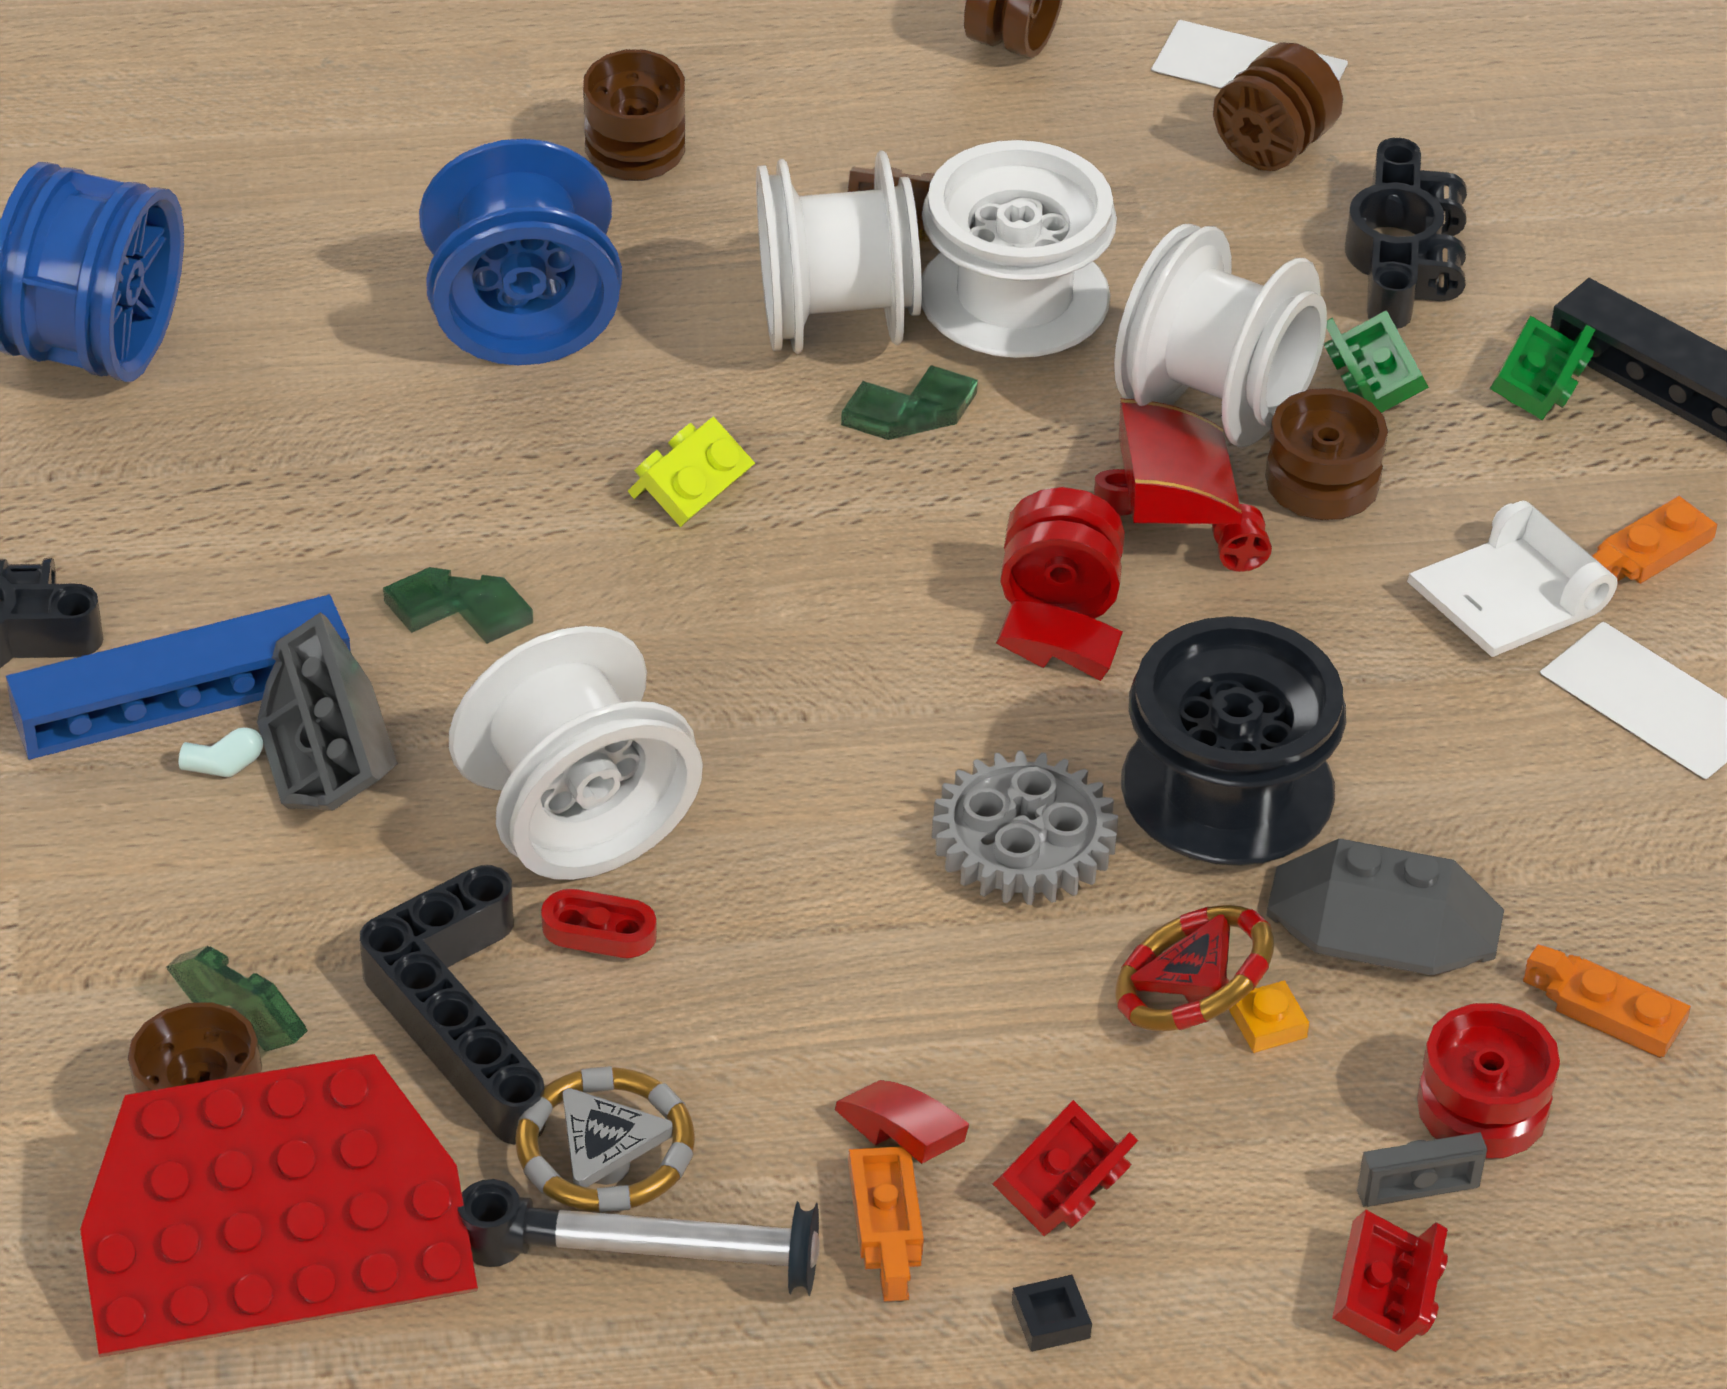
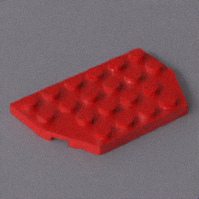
[80,1054,478,1358]

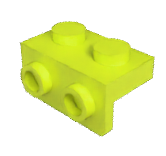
[627,416,755,527]

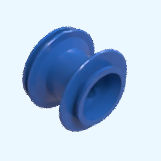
[419,139,622,366]

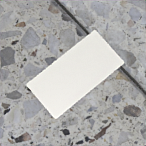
[1152,20,1348,88]
[1540,622,1727,779]

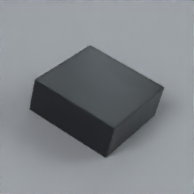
[1012,1275,1092,1352]

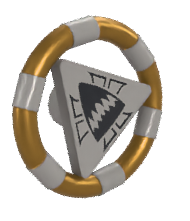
[515,1066,695,1213]

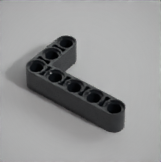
[360,865,546,1145]

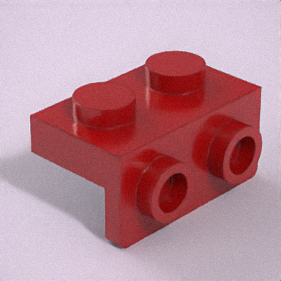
[992,1100,1139,1237]
[1332,1209,1448,1352]

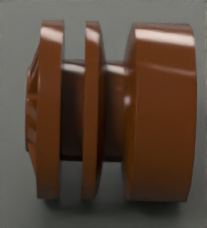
[1213,42,1343,171]
[583,49,685,180]
[128,1002,262,1093]

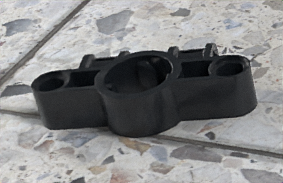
[1345,137,1467,329]
[0,558,104,668]

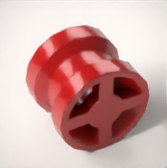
[1212,504,1272,572]

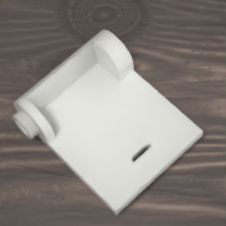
[1407,501,1617,657]

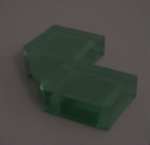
[841,365,978,440]
[383,567,533,644]
[166,946,308,1052]

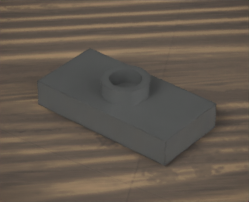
[1357,1132,1487,1207]

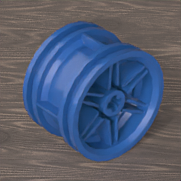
[0,162,184,382]

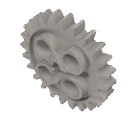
[932,751,1118,905]

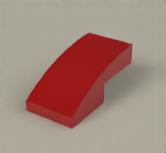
[996,601,1123,681]
[835,1080,969,1164]

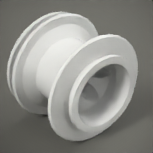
[921,140,1117,358]
[756,150,922,354]
[1114,224,1327,447]
[449,626,703,880]

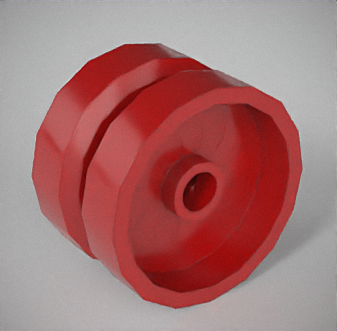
[1000,487,1125,619]
[1417,1003,1560,1158]

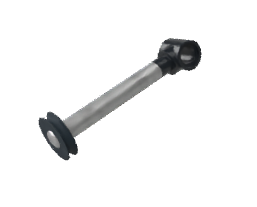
[458,1179,820,1296]

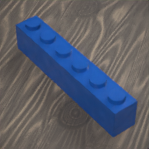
[6,594,351,760]

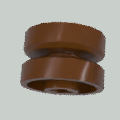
[964,0,1063,59]
[1265,388,1388,520]

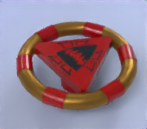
[1115,905,1274,1031]

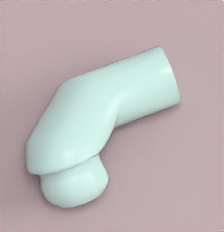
[178,728,263,777]

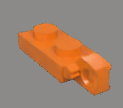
[1592,496,1718,584]
[1523,944,1691,1058]
[848,1147,924,1302]

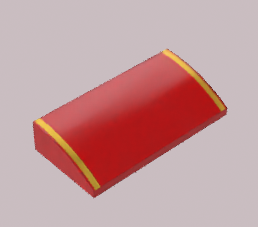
[1119,398,1242,524]

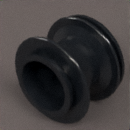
[1121,616,1346,866]

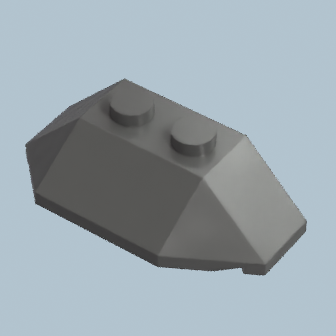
[257,612,398,811]
[1266,838,1504,975]

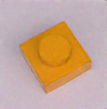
[1229,980,1310,1053]

